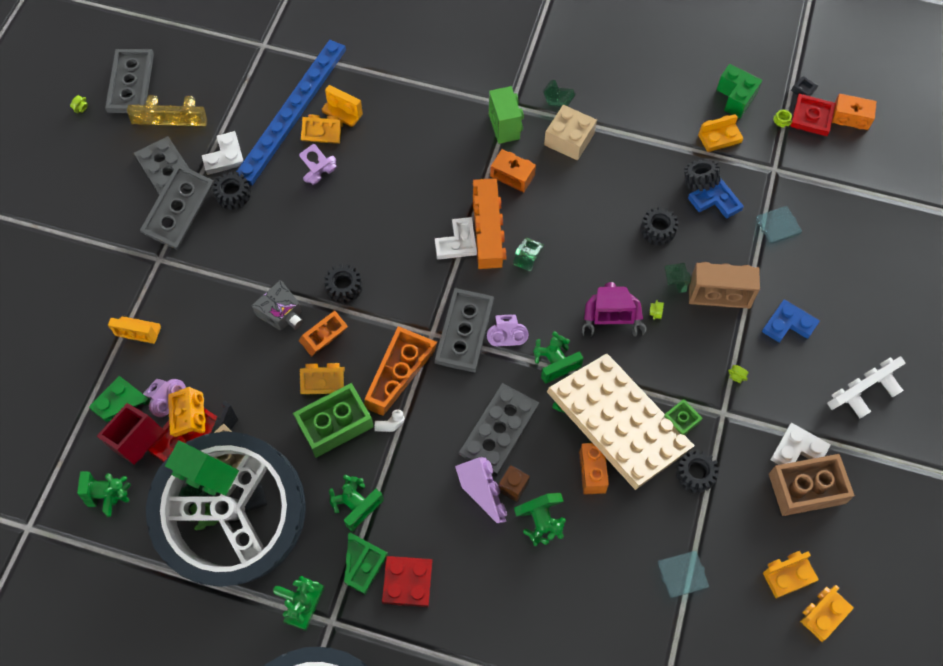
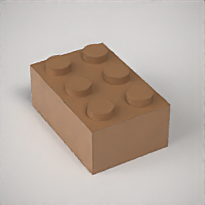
[689,262,760,309]
[769,454,855,516]

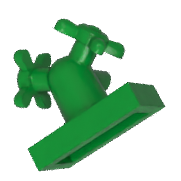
[533,331,584,384]
[77,471,131,518]
[329,475,384,532]
[514,493,566,546]
[273,576,325,631]

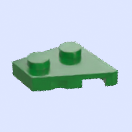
[89,376,150,422]
[344,533,388,595]

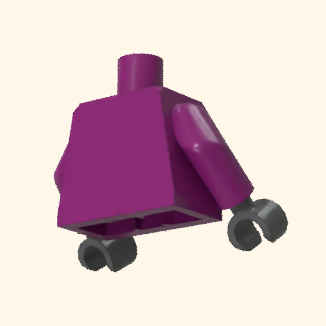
[582,282,647,337]

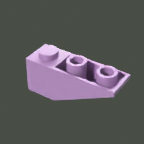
[455,457,507,523]

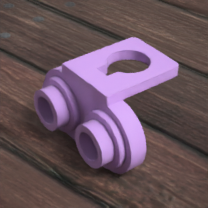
[299,144,337,185]
[487,315,529,346]
[143,379,186,417]

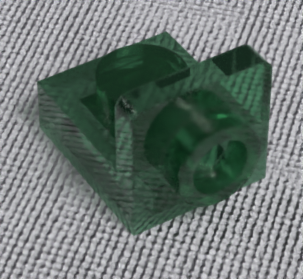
[513,237,544,271]

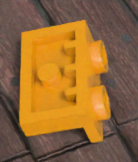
[322,85,363,127]
[301,114,343,144]
[698,114,743,153]
[108,316,161,344]
[300,363,345,394]
[168,387,206,437]
[763,551,819,598]
[800,585,854,642]

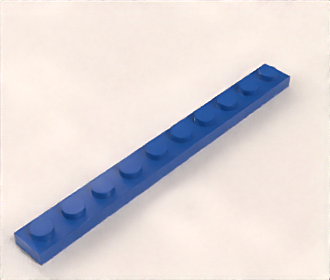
[236,39,346,186]

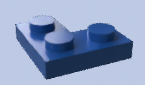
[688,179,744,219]
[762,299,820,343]

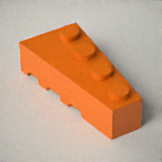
[473,178,506,269]
[364,326,437,416]

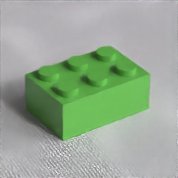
[293,383,374,458]

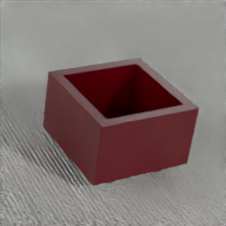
[97,403,164,465]

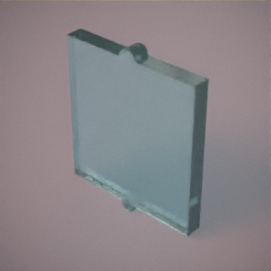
[756,206,802,244]
[658,551,709,598]

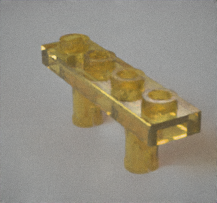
[127,95,207,126]

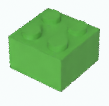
[489,86,524,144]

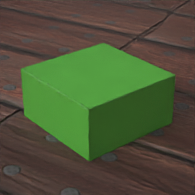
[664,399,702,435]

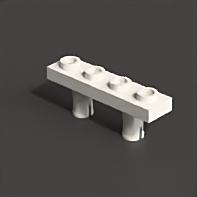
[827,356,905,419]

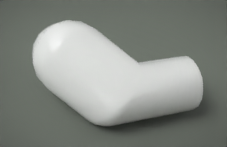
[375,410,405,432]

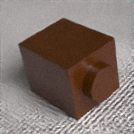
[499,465,530,502]

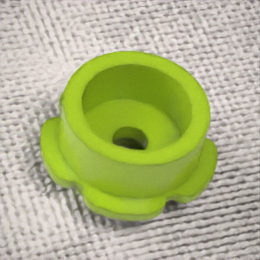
[70,95,88,113]
[773,110,792,127]
[649,300,664,320]
[728,365,749,383]

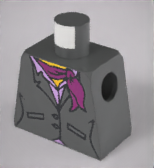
[251,280,303,330]

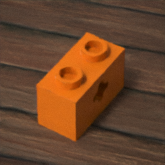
[832,94,877,130]
[490,149,536,192]
[299,311,348,357]
[579,443,609,494]

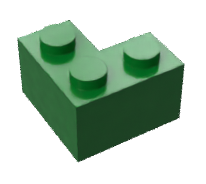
[716,64,763,119]
[165,440,239,496]

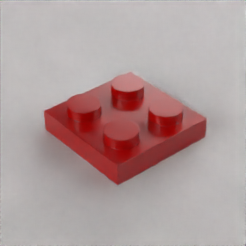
[790,94,836,136]
[382,556,433,607]

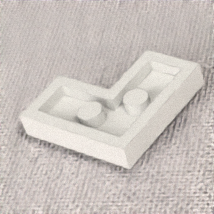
[202,131,243,175]
[435,217,477,260]
[770,423,830,465]

